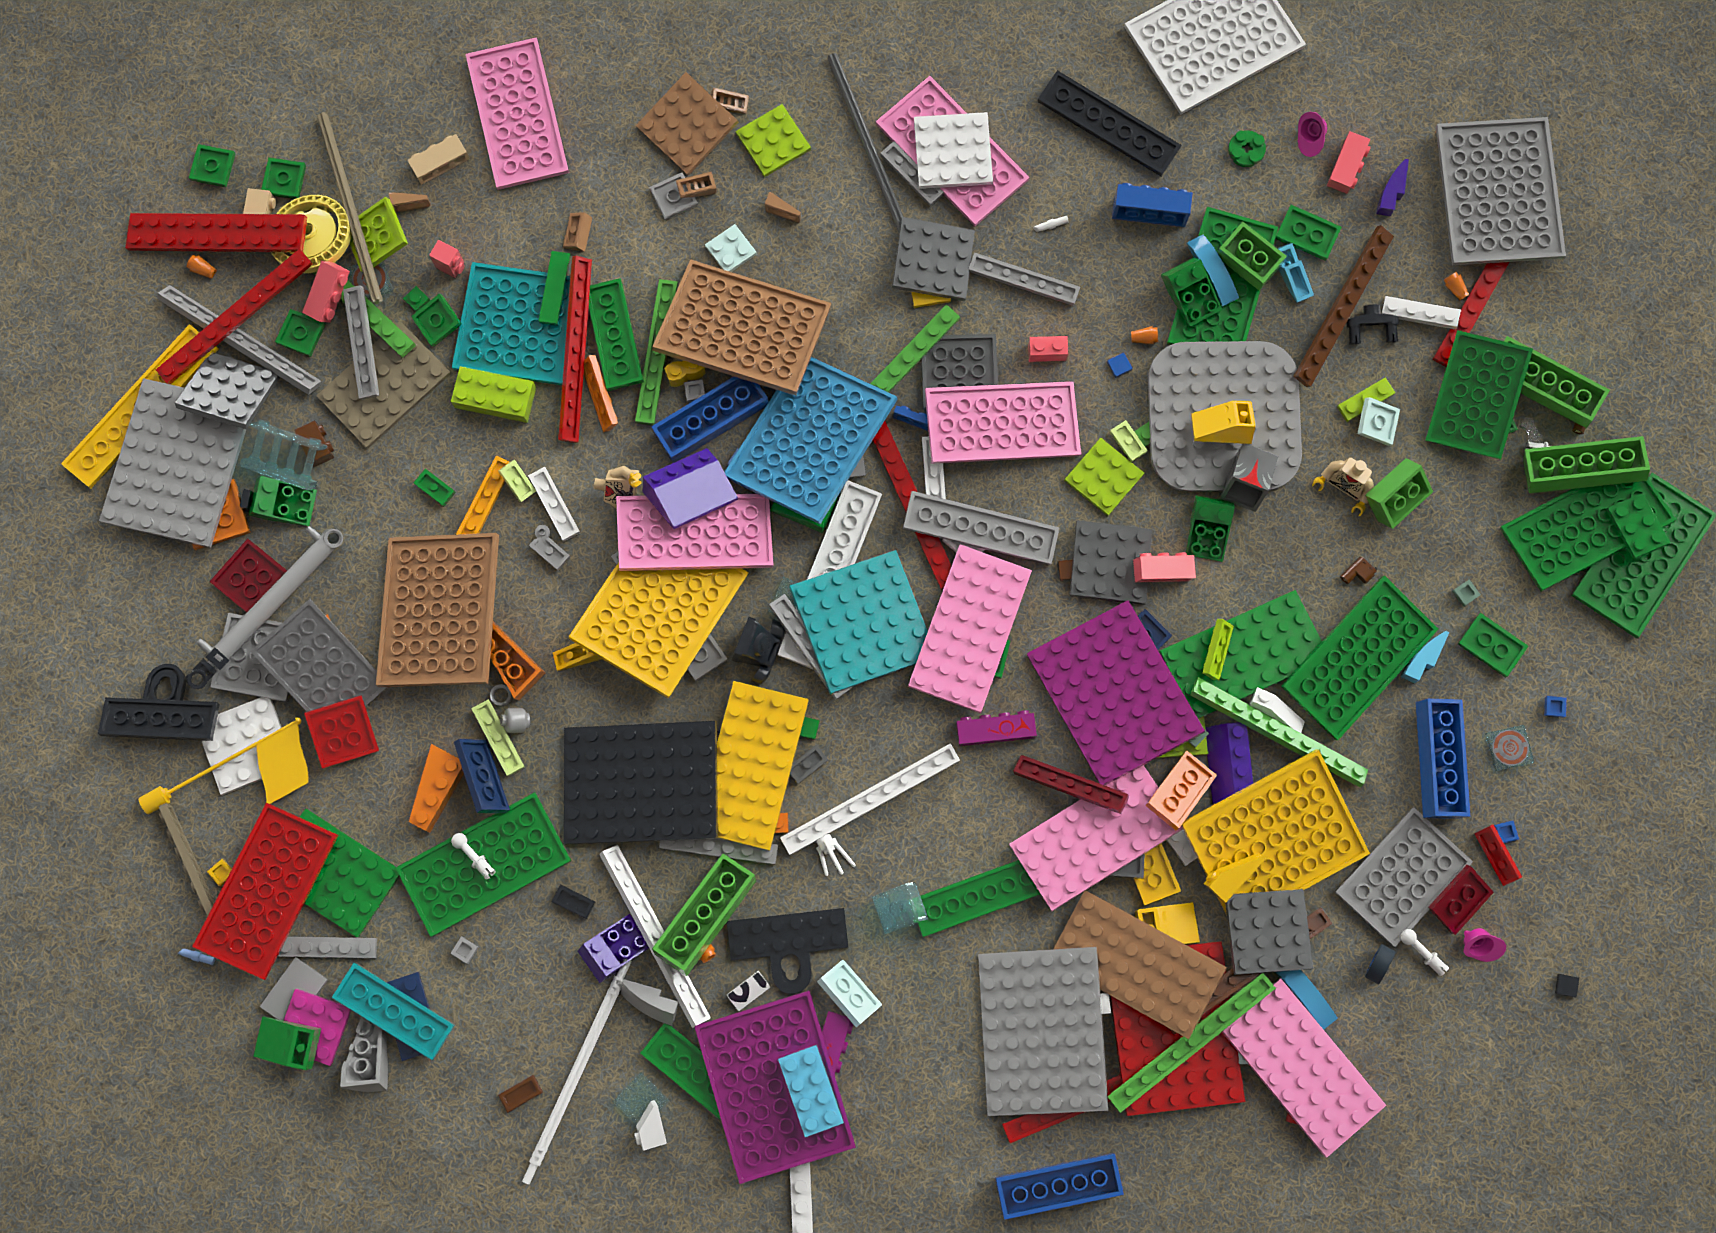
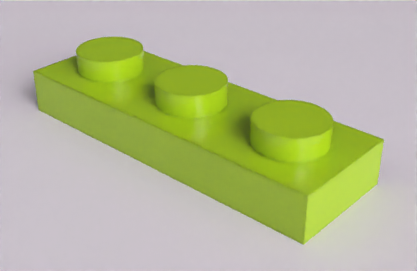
[1337,377,1396,422]
[1203,619,1234,680]

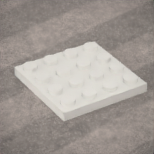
[914,112,993,189]
[202,697,282,795]

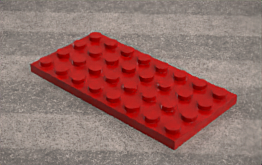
[192,803,338,980]

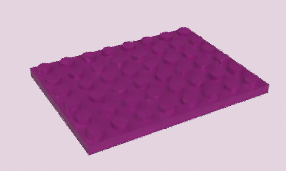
[1027,600,1205,785]
[694,991,856,1184]

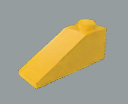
[553,643,601,671]
[1204,853,1266,903]

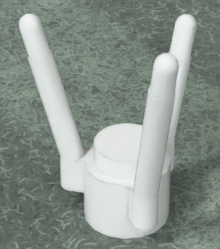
[816,834,856,876]

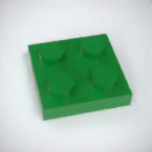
[189,144,235,187]
[261,157,306,199]
[411,294,462,347]
[275,309,326,357]

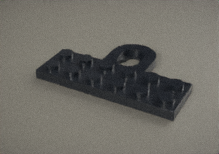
[98,664,220,741]
[727,908,849,994]

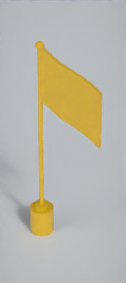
[138,718,309,815]

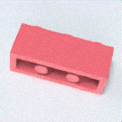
[1327,131,1371,194]
[302,261,350,323]
[1133,552,1196,582]

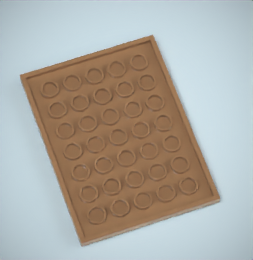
[652,260,831,395]
[376,533,499,687]

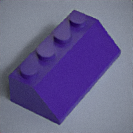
[1205,722,1253,805]

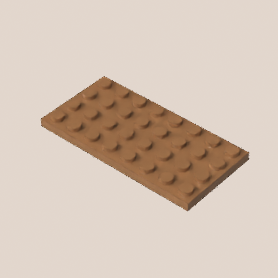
[1053,890,1227,1039]

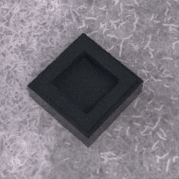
[240,489,253,512]
[1555,974,1579,998]

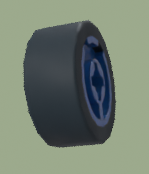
[1365,944,1396,984]

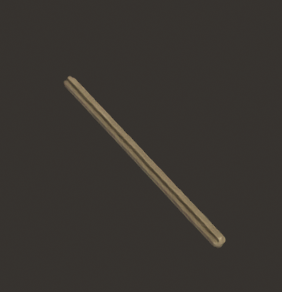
[317,112,383,304]

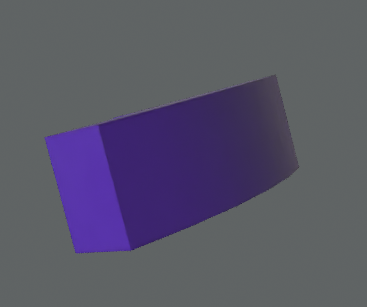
[1376,159,1409,216]

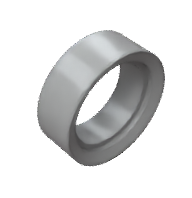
[490,684,512,706]

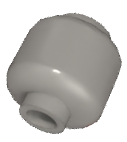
[500,708,530,733]

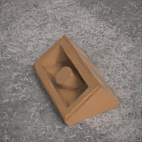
[563,212,592,252]

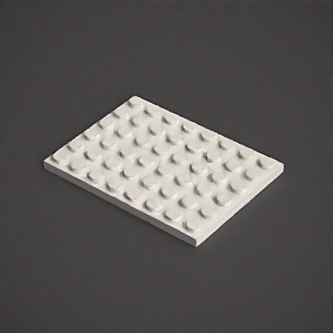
[1124,0,1306,115]

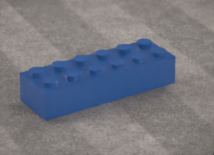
[652,376,769,463]
[1416,699,1470,819]
[995,1153,1124,1220]

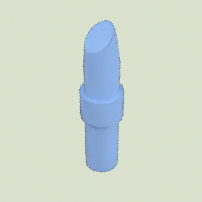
[178,949,215,965]

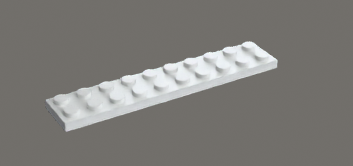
[777,480,882,669]

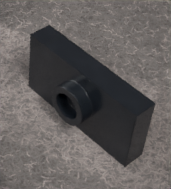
[551,884,596,919]

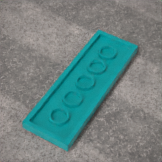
[332,963,455,1060]

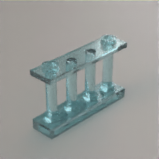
[239,420,327,490]

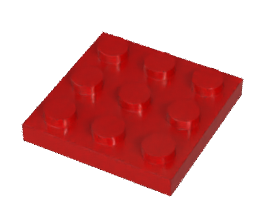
[304,695,379,769]

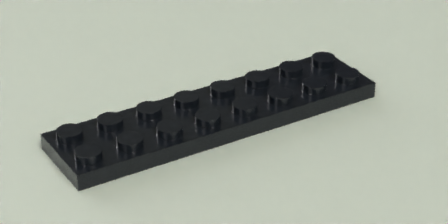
[1037,70,1182,177]

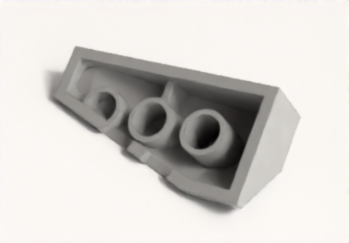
[340,1016,388,1093]

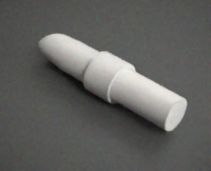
[1033,216,1069,232]

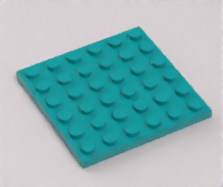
[452,262,571,385]
[789,550,928,694]

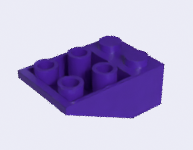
[577,914,649,983]

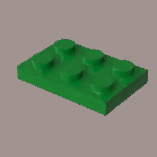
[1275,205,1342,261]
[1606,493,1671,560]
[1457,613,1529,678]

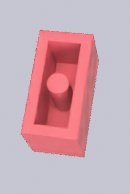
[429,240,465,278]
[1028,336,1068,362]

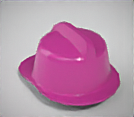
[1298,111,1327,157]
[1463,928,1506,962]

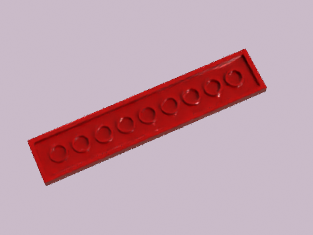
[125,213,307,252]

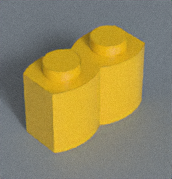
[664,360,706,387]

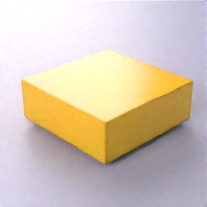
[207,859,232,887]

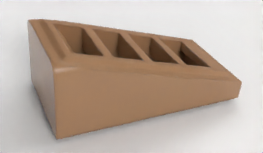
[710,88,749,114]
[676,172,716,198]
[765,192,801,223]
[389,193,431,213]

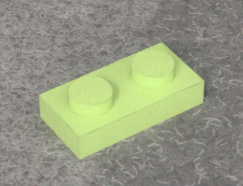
[1110,420,1148,462]
[498,460,536,502]

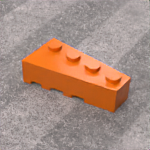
[490,621,546,700]
[409,744,464,833]

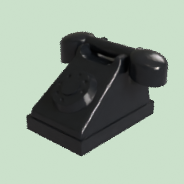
[732,617,786,685]

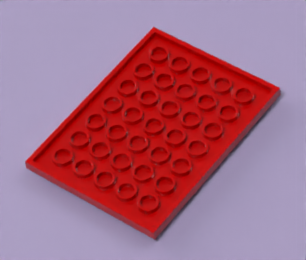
[1110,941,1245,1116]

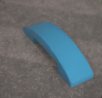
[1186,235,1239,307]
[1275,970,1338,1030]

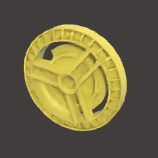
[271,195,352,273]

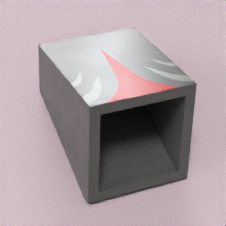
[1220,444,1279,512]

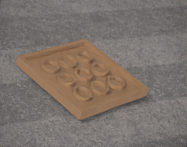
[636,72,739,176]

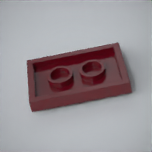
[1428,865,1494,935]

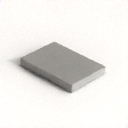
[260,957,328,1020]

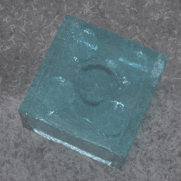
[872,882,928,934]

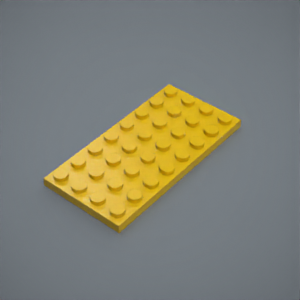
[717,681,809,851]

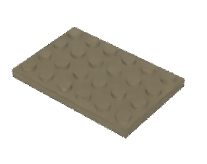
[316,321,451,449]

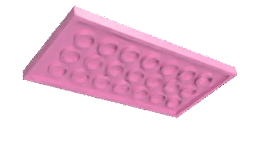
[466,38,569,190]
[876,76,1029,227]
[924,382,1081,464]
[616,494,773,571]
[908,544,1032,714]
[1009,765,1183,911]
[1222,979,1386,1158]

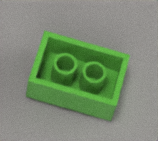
[1217,222,1287,291]
[1365,458,1433,529]

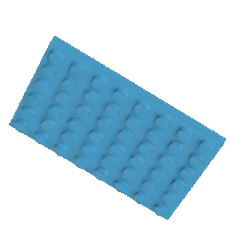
[725,357,897,524]

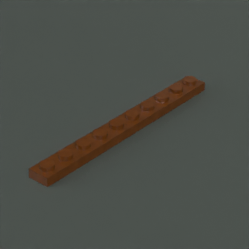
[1293,225,1394,387]
[1169,907,1333,1034]

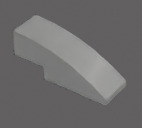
[621,979,678,1025]

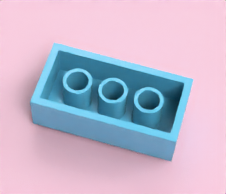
[778,1045,844,1137]

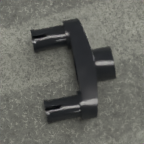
[1346,304,1399,345]

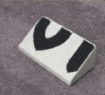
[727,971,770,1011]

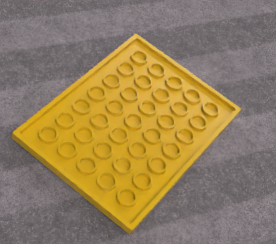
[569,562,749,699]
[1181,749,1370,916]

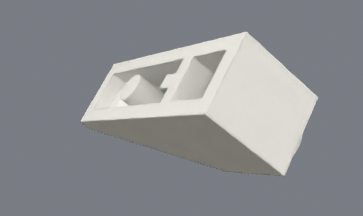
[1248,687,1305,733]

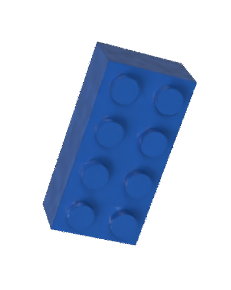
[1112,183,1193,227]

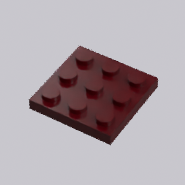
[210,538,287,612]

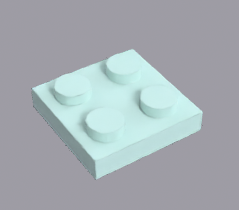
[705,224,757,272]
[1357,397,1400,446]

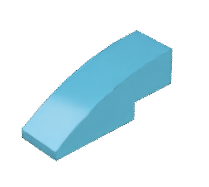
[1277,243,1314,302]
[1401,631,1449,683]

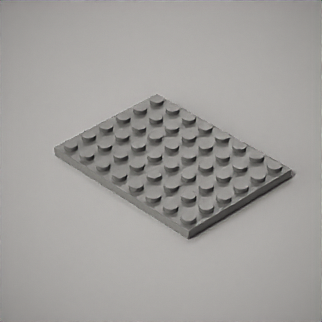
[1436,117,1566,265]
[99,378,246,548]
[978,947,1108,1116]

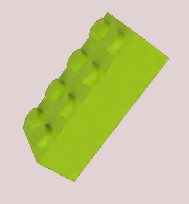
[451,366,536,423]

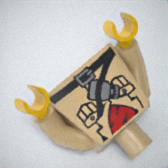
[1312,457,1374,516]
[594,466,642,508]

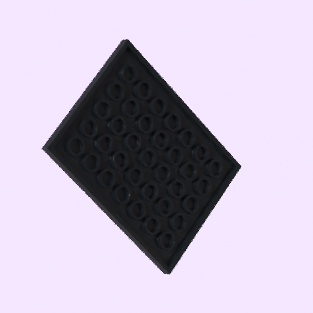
[564,721,718,844]

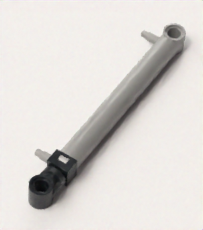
[186,526,343,689]

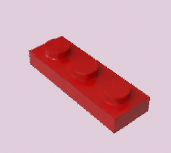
[1474,824,1522,886]

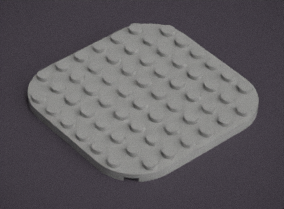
[1148,341,1302,492]

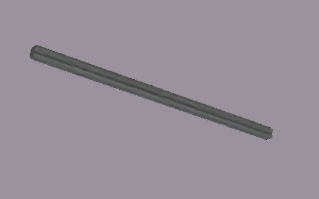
[828,53,903,232]

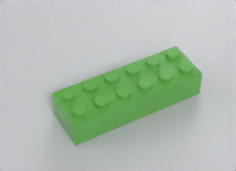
[1504,336,1610,428]
[1523,436,1650,493]
[652,854,756,977]

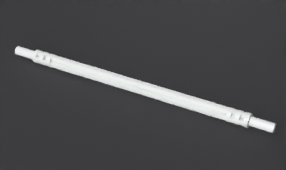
[522,959,632,1184]

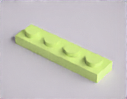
[471,699,525,776]

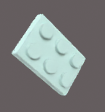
[817,960,882,1027]

